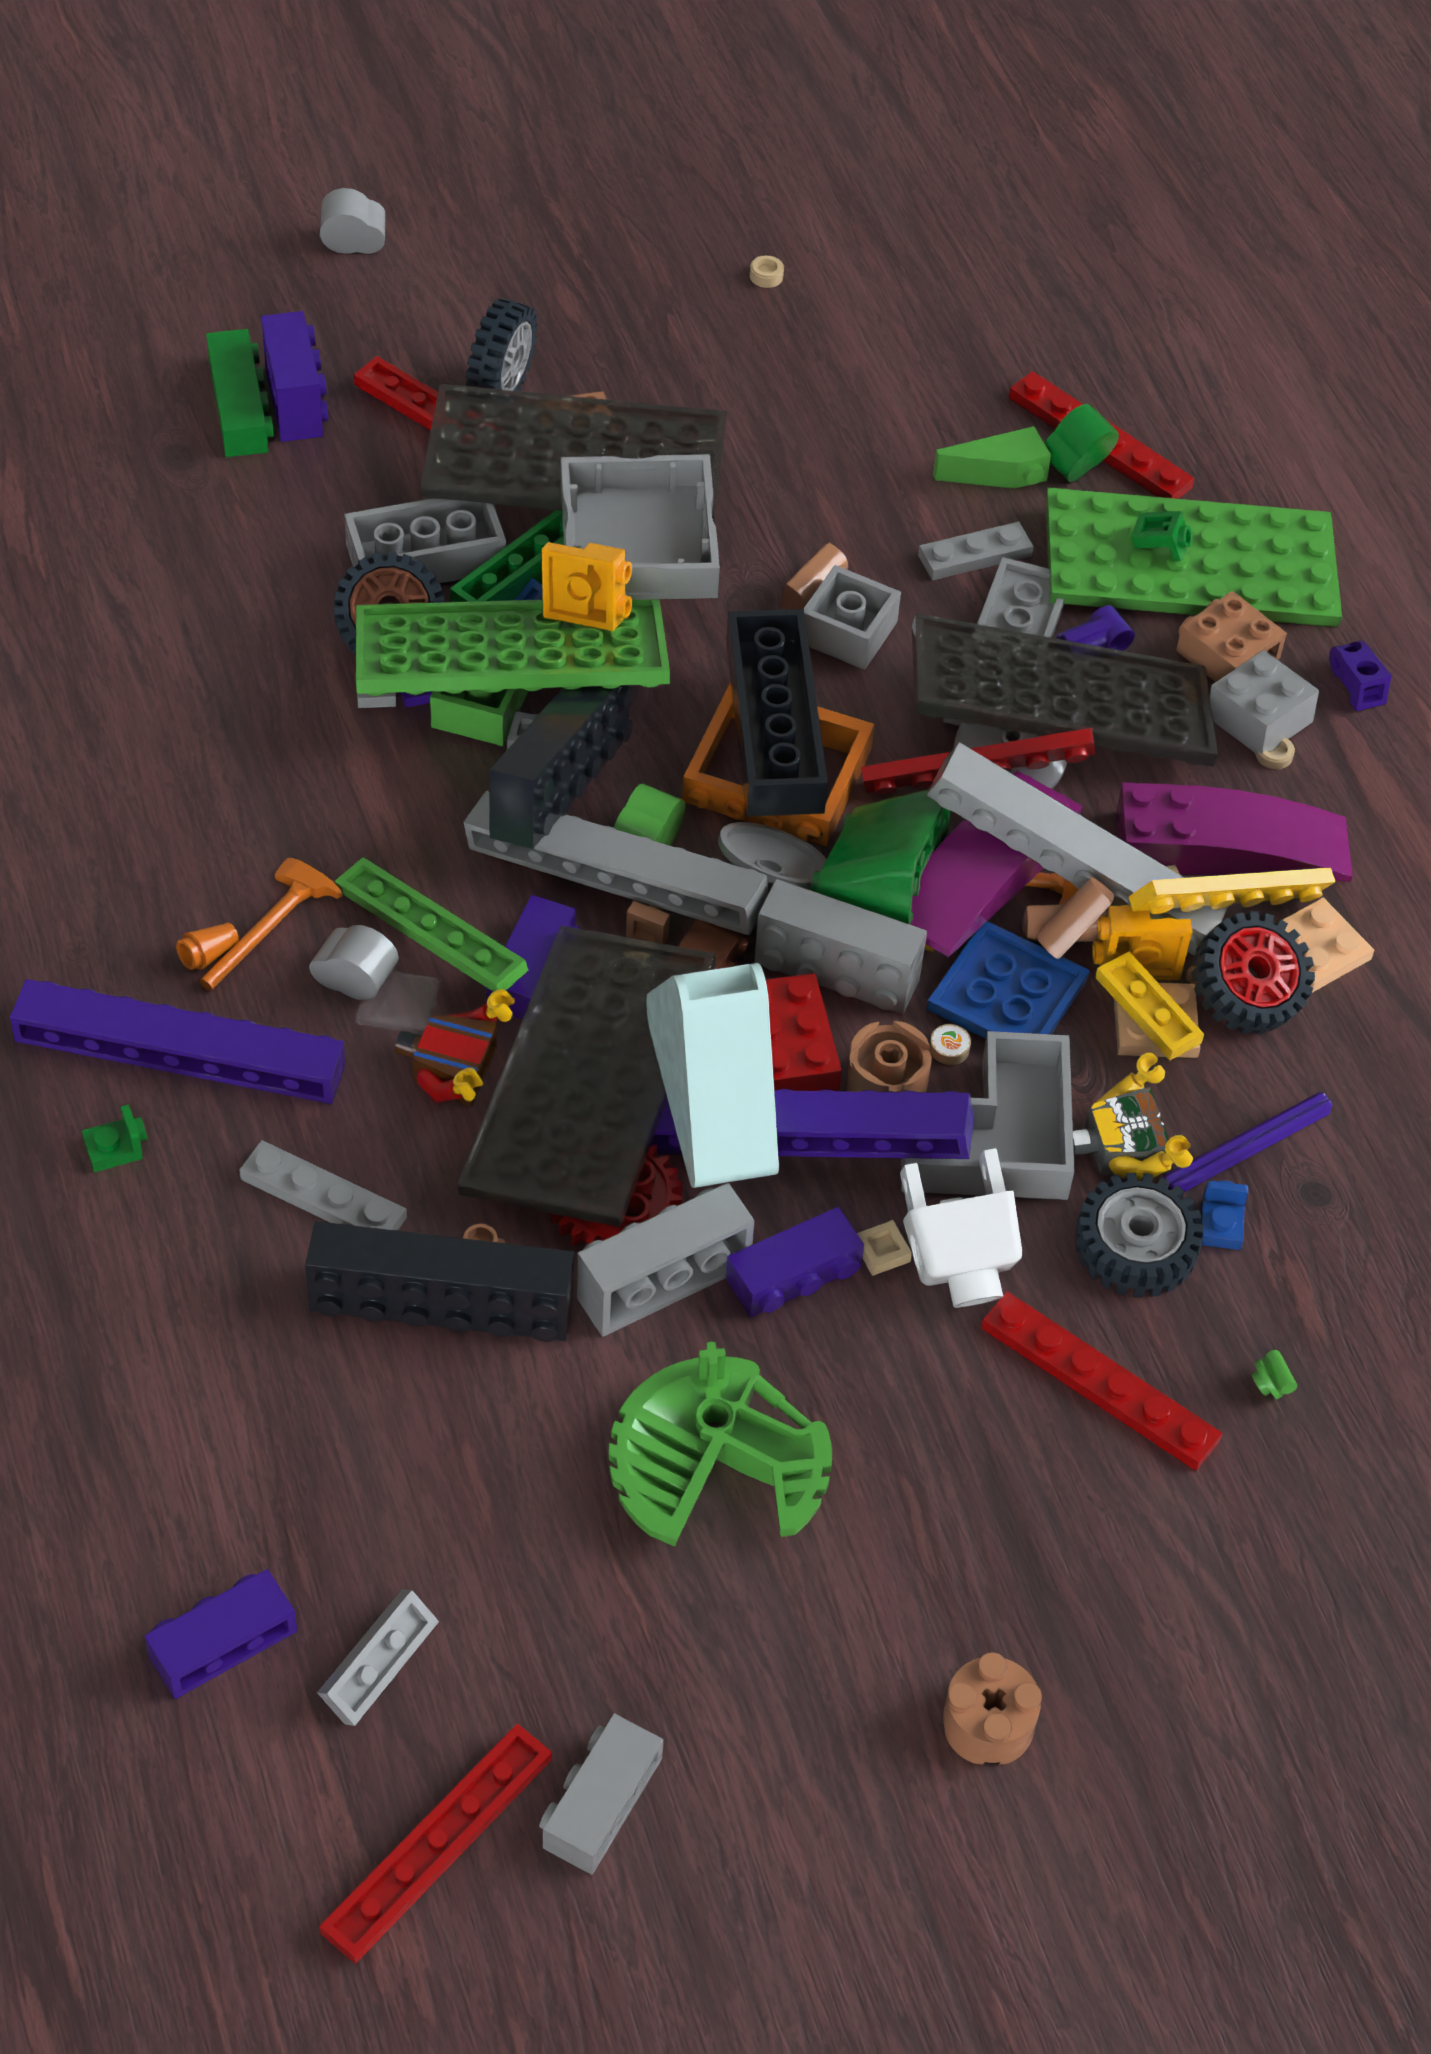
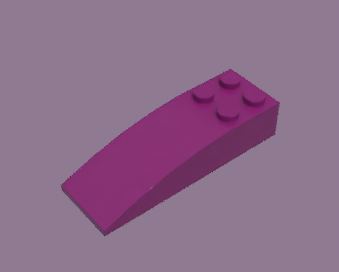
[910,770,1082,957]
[1116,782,1353,882]

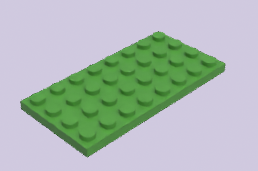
[1045,488,1342,627]
[356,599,670,696]

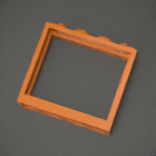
[682,682,875,847]

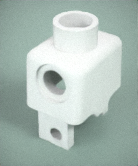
[900,1148,1022,1308]

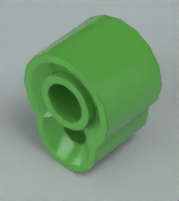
[614,784,685,846]

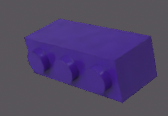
[486,895,580,1022]
[725,1207,864,1318]
[144,1569,297,1699]

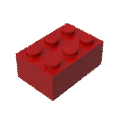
[766,973,842,1091]

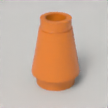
[176,922,239,970]

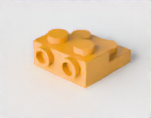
[542,542,632,631]
[1092,905,1192,980]

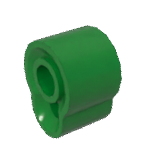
[1044,404,1119,482]

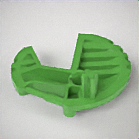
[609,1342,832,1546]

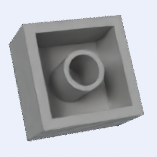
[804,565,901,670]
[1207,650,1319,754]

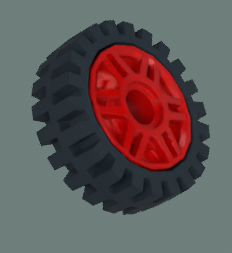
[1191,911,1315,1034]

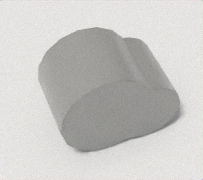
[320,188,386,254]
[309,925,399,1000]

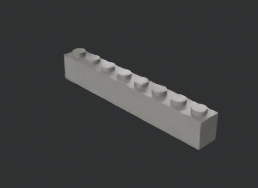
[927,742,1228,956]
[463,791,769,935]

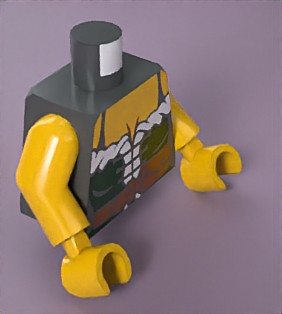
[1073,1053,1193,1181]

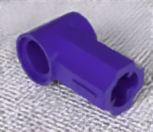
[1055,605,1135,664]

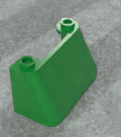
[810,789,951,925]

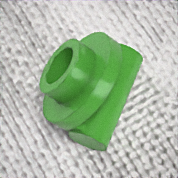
[1251,1350,1297,1399]

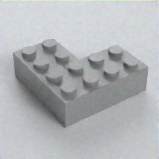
[901,1031,1074,1200]

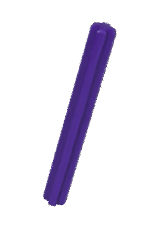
[1162,1092,1333,1193]

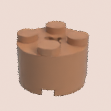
[846,1021,932,1093]
[943,1652,1042,1765]

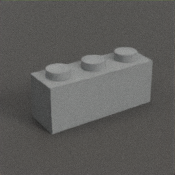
[539,1713,664,1875]

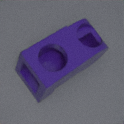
[1329,640,1392,711]

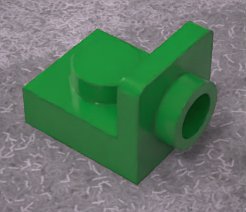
[1131,511,1192,562]
[81,1104,147,1173]

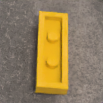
[1095,951,1204,1061]

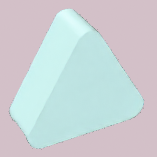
[646,963,779,1188]

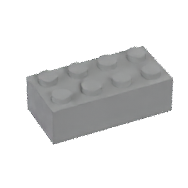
[344,489,506,583]
[754,879,927,1015]
[577,1183,755,1337]

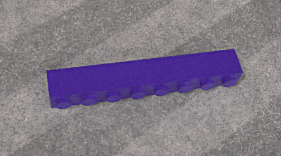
[10,979,345,1104]
[632,1088,974,1159]

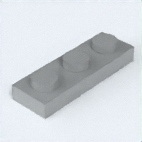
[918,522,1033,581]
[317,1589,439,1726]

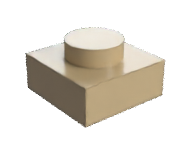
[857,1220,912,1276]

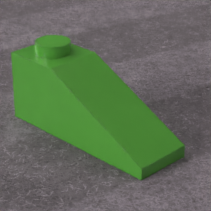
[933,426,1051,489]

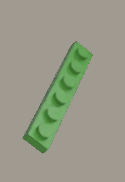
[335,857,528,992]

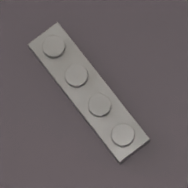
[239,1140,407,1231]

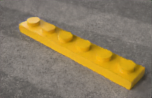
[1128,868,1335,914]

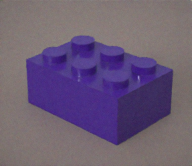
[261,311,329,442]

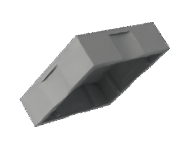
[561,454,720,600]

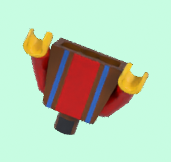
[395,989,515,1107]

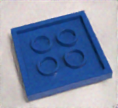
[926,921,1090,1039]

